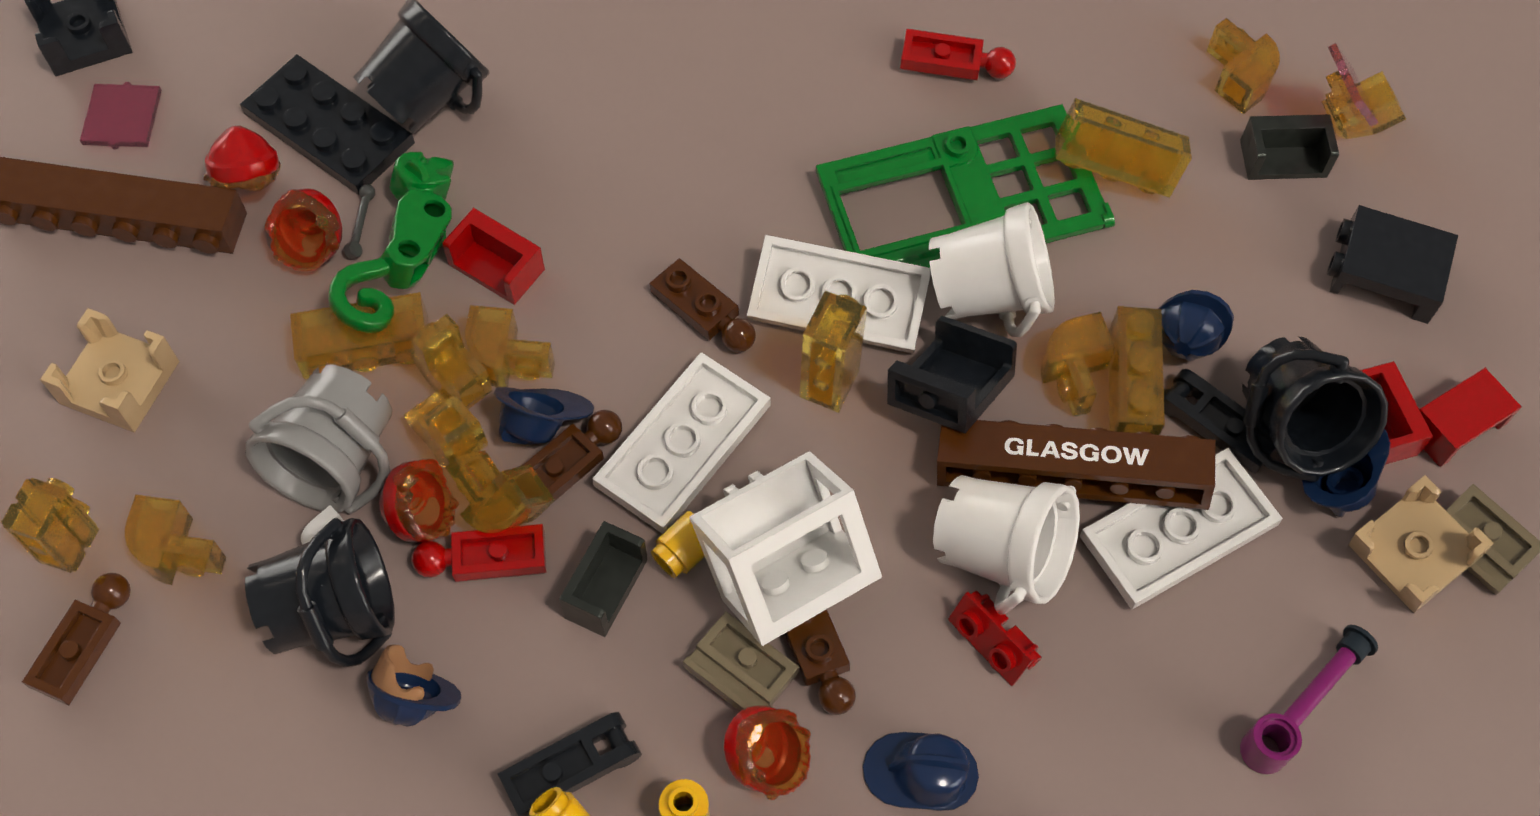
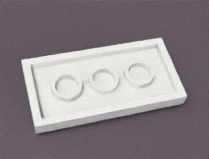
[747,235,931,353]
[592,352,771,534]
[1080,448,1283,610]

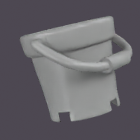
[245,364,393,514]

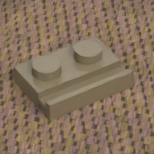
[1446,484,1540,595]
[683,611,799,722]

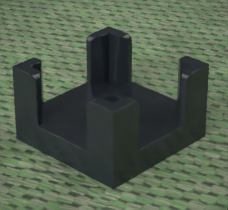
[25,0,133,77]

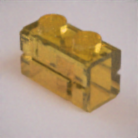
[1,478,100,573]

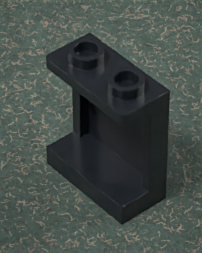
[1327,205,1458,324]
[887,316,1017,433]

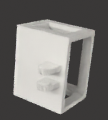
[689,451,882,646]

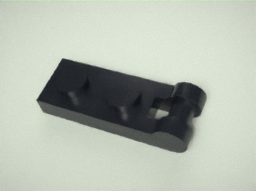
[1155,369,1276,474]
[498,712,642,816]

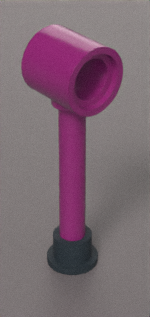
[1240,624,1378,774]

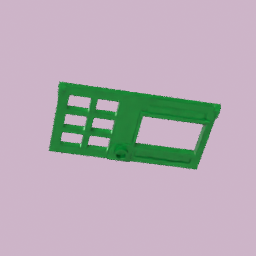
[815,104,1115,268]

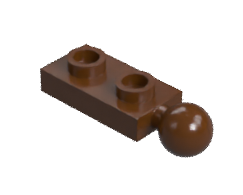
[649,258,756,352]
[506,410,622,516]
[22,573,131,706]
[785,609,856,715]

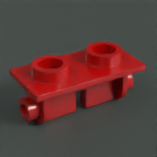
[948,590,1042,686]

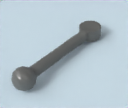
[344,184,375,259]

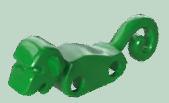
[328,152,454,333]

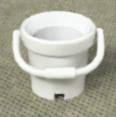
[929,203,1055,337]
[933,475,1080,614]

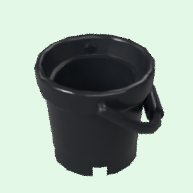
[353,0,490,134]
[1242,336,1388,483]
[245,518,395,667]

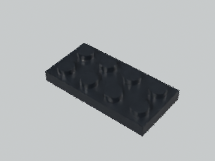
[240,54,415,195]

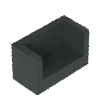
[1240,114,1339,180]
[559,521,648,637]

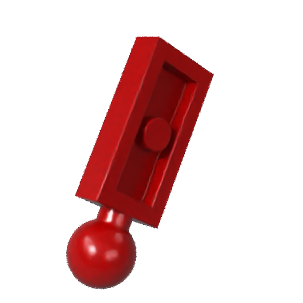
[900,29,1016,80]
[411,524,547,582]

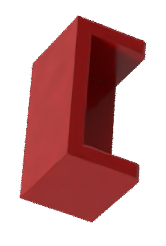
[443,207,545,305]
[1360,361,1433,464]
[1419,367,1522,467]

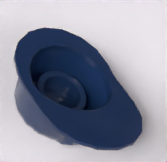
[494,387,594,445]
[1302,429,1390,517]
[863,732,979,811]

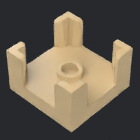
[40,308,180,433]
[1348,475,1494,613]

